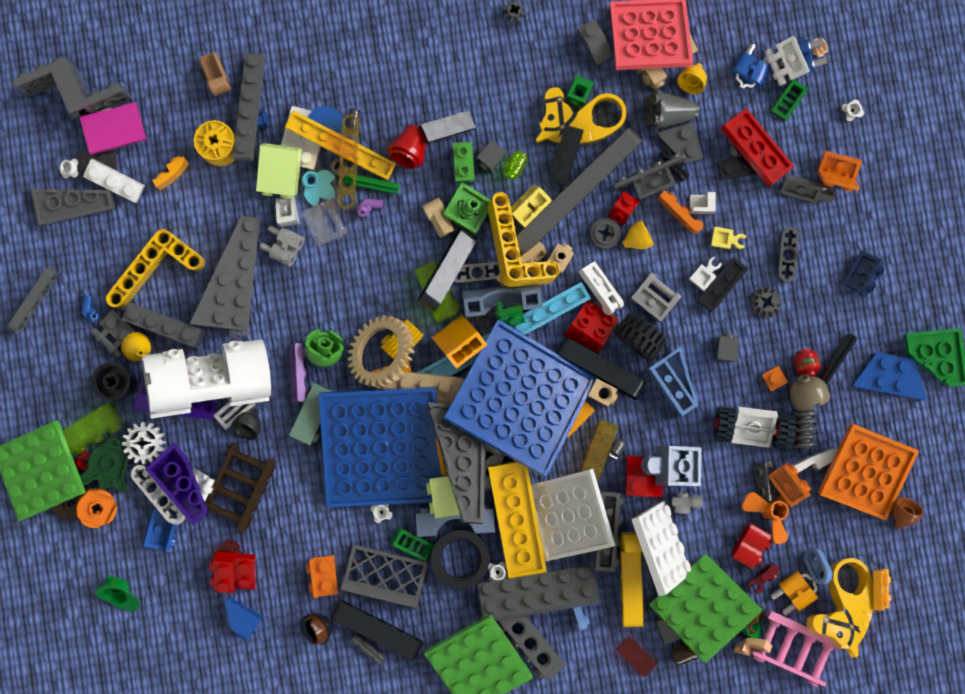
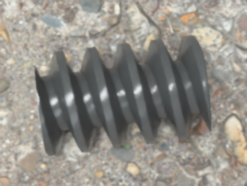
[792,409,817,448]

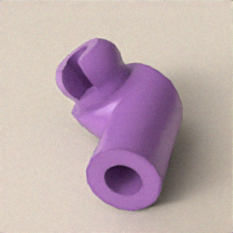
[356,198,383,217]

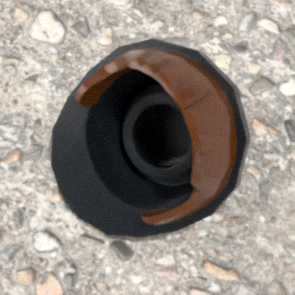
[300,613,332,645]

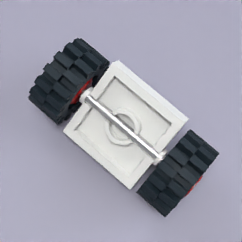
[713,406,796,450]

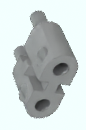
[259,226,305,267]

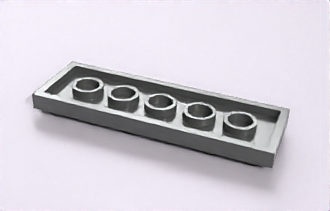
[478,565,600,621]

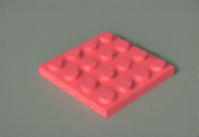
[610,0,693,70]

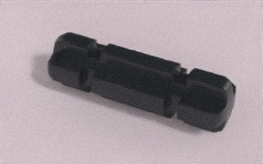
[660,148,690,181]

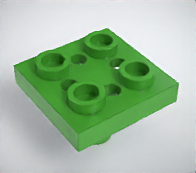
[442,182,490,235]

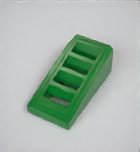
[770,79,808,121]
[390,526,434,562]

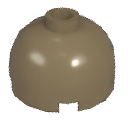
[789,375,831,411]

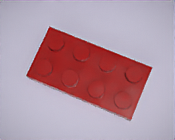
[720,108,795,187]

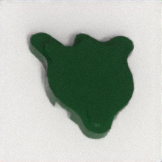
[80,437,128,493]

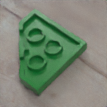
[903,328,965,387]

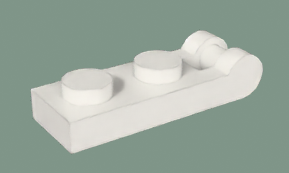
[579,261,624,315]

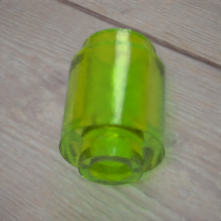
[503,150,528,180]

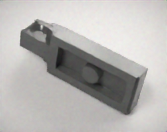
[779,174,835,203]

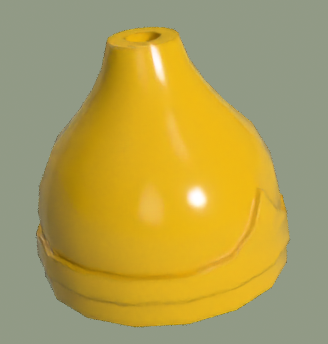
[677,63,707,94]
[622,220,654,250]
[121,332,151,362]

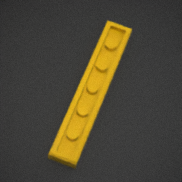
[284,110,396,181]

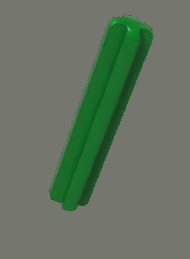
[344,173,400,194]

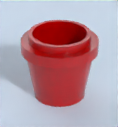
[387,124,427,169]

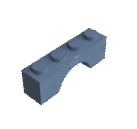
[463,285,542,317]
[416,504,495,537]

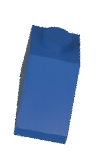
[225,597,263,640]

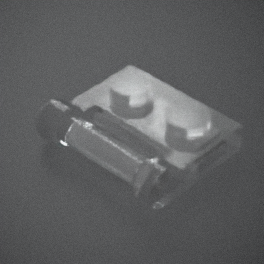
[301,198,349,247]

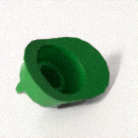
[95,575,140,611]

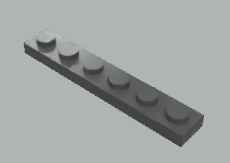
[233,54,266,161]

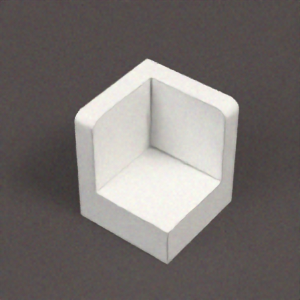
[689,192,716,214]

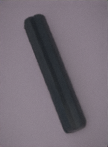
[819,333,857,384]

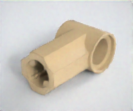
[422,197,455,239]

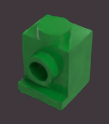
[567,75,594,108]

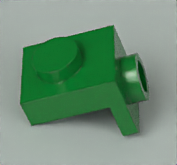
[495,301,525,326]

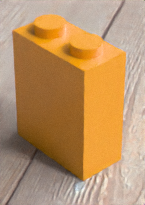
[432,315,487,369]

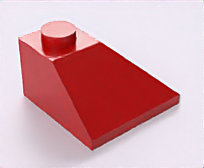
[623,455,663,498]

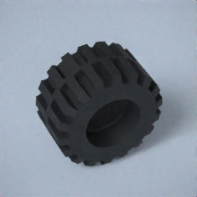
[614,313,667,361]

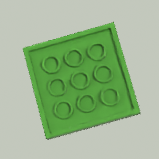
[0,420,86,521]
[649,554,762,664]
[424,614,533,694]

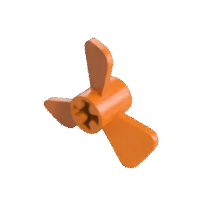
[741,492,789,544]

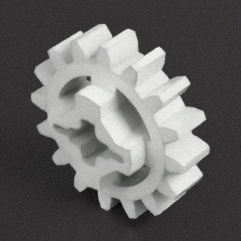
[122,422,166,464]

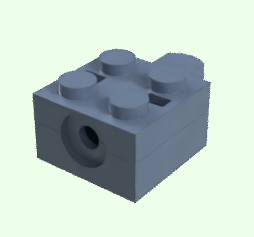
[641,446,702,486]

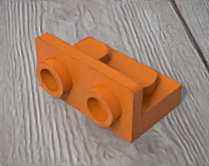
[307,555,339,598]

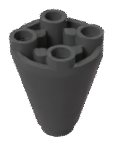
[645,90,700,129]

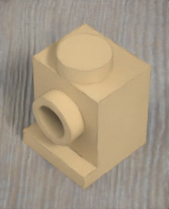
[637,68,667,90]
[547,243,574,275]

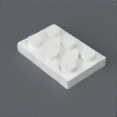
[281,106,321,171]

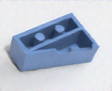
[647,347,698,417]

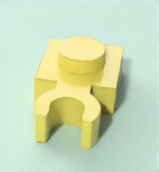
[710,227,746,250]

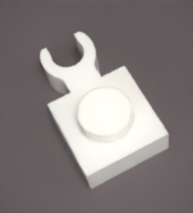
[688,257,721,291]

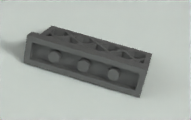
[341,544,428,609]

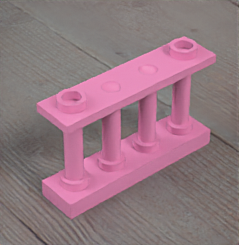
[751,609,841,687]

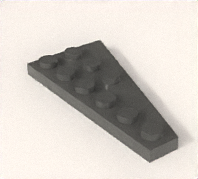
[189,216,260,332]
[427,402,485,524]

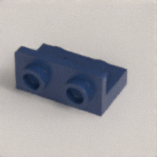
[843,251,885,298]

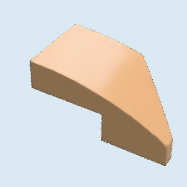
[733,638,772,656]

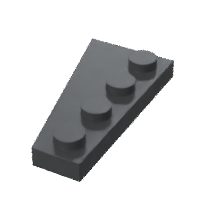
[31,188,115,226]

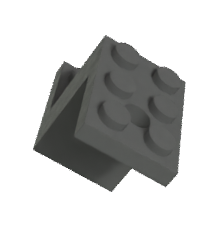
[12,57,133,123]

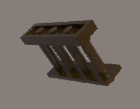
[205,443,278,533]

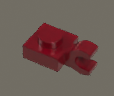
[747,562,780,594]

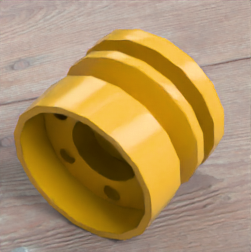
[194,120,235,167]

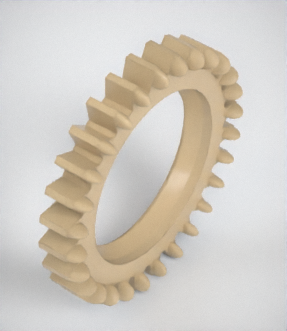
[348,315,415,388]

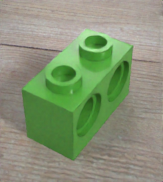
[453,142,475,185]

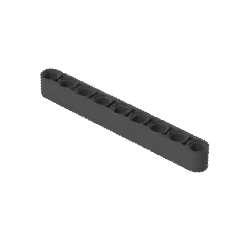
[516,128,643,256]

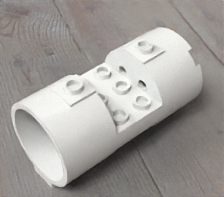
[142,339,271,418]

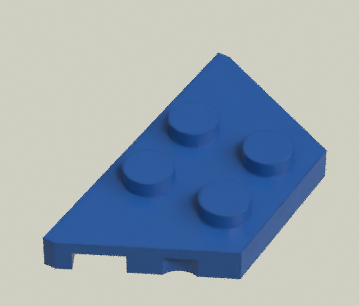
[851,352,927,400]

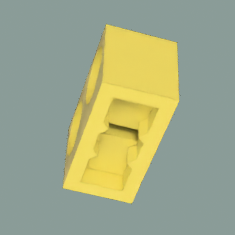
[511,184,552,227]

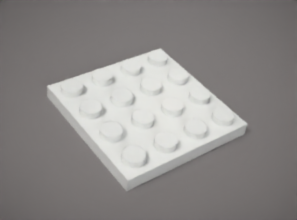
[531,469,615,561]
[631,501,691,596]

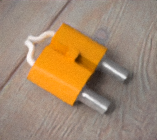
[770,570,818,616]

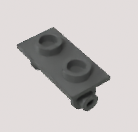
[754,461,778,501]

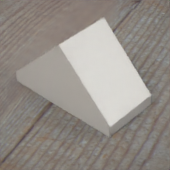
[275,196,300,228]

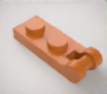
[657,191,703,234]

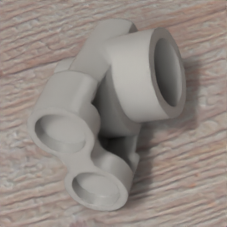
[672,492,703,514]

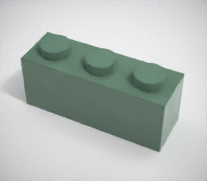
[289,383,333,445]

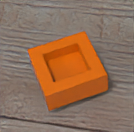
[761,366,788,392]

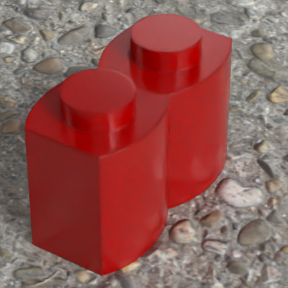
[730,523,772,569]

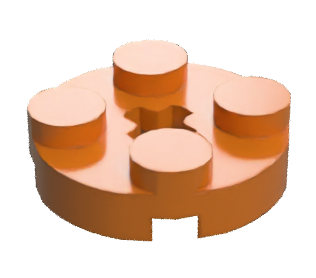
[76,488,117,528]

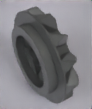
[591,218,621,248]
[751,287,782,318]

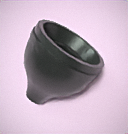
[231,408,261,440]

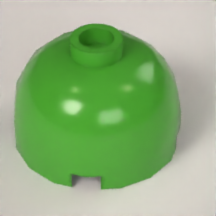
[305,329,344,367]

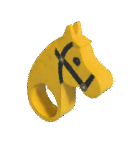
[536,87,626,145]
[806,558,874,658]

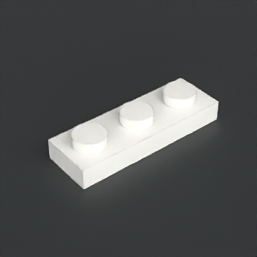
[83,159,145,203]

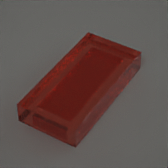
[616,636,658,678]

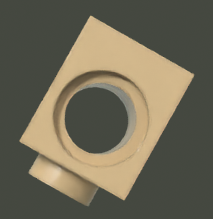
[587,379,618,407]

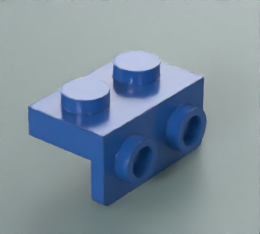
[142,507,179,553]

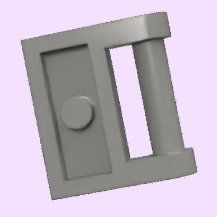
[630,272,681,322]

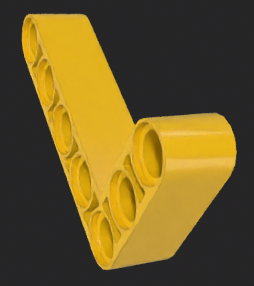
[488,192,560,287]
[106,229,205,309]
[619,531,643,627]

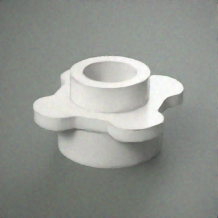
[841,100,864,121]
[60,159,78,179]
[371,504,392,523]
[488,562,508,581]

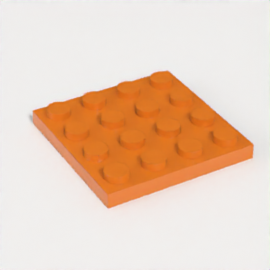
[818,423,919,520]

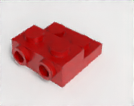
[210,551,256,593]

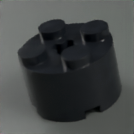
[91,362,137,401]

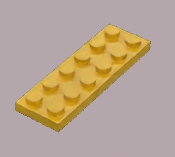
[488,461,547,578]

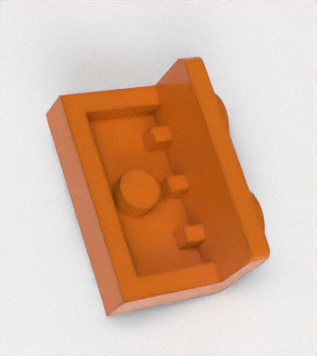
[768,462,811,507]

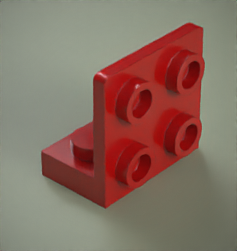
[564,300,619,354]

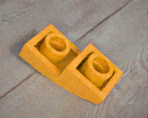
[152,156,189,190]

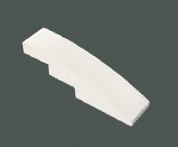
[793,447,839,472]

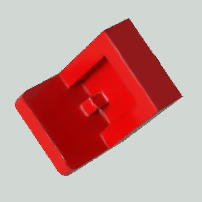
[608,191,639,225]

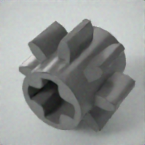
[503,0,526,25]

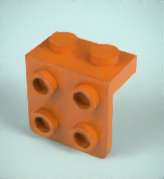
[817,150,862,192]

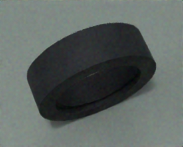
[431,529,489,589]

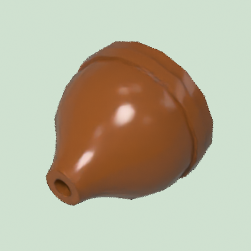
[892,497,924,529]

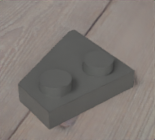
[657,123,703,165]

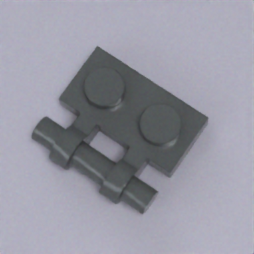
[90,309,138,359]

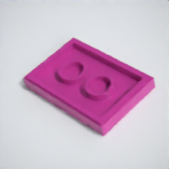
[80,102,147,155]

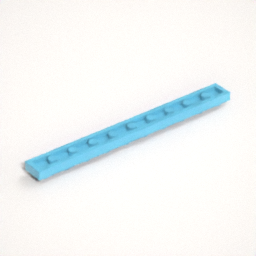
[417,282,591,376]

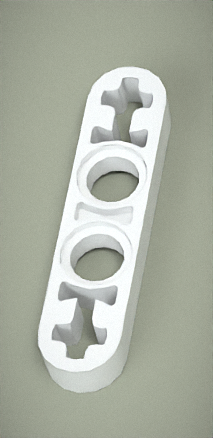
[131,465,185,525]

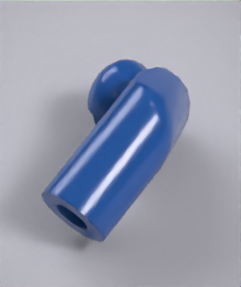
[81,295,99,322]

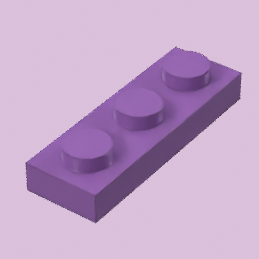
[289,343,307,402]

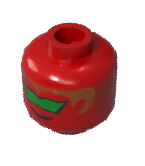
[793,349,821,376]

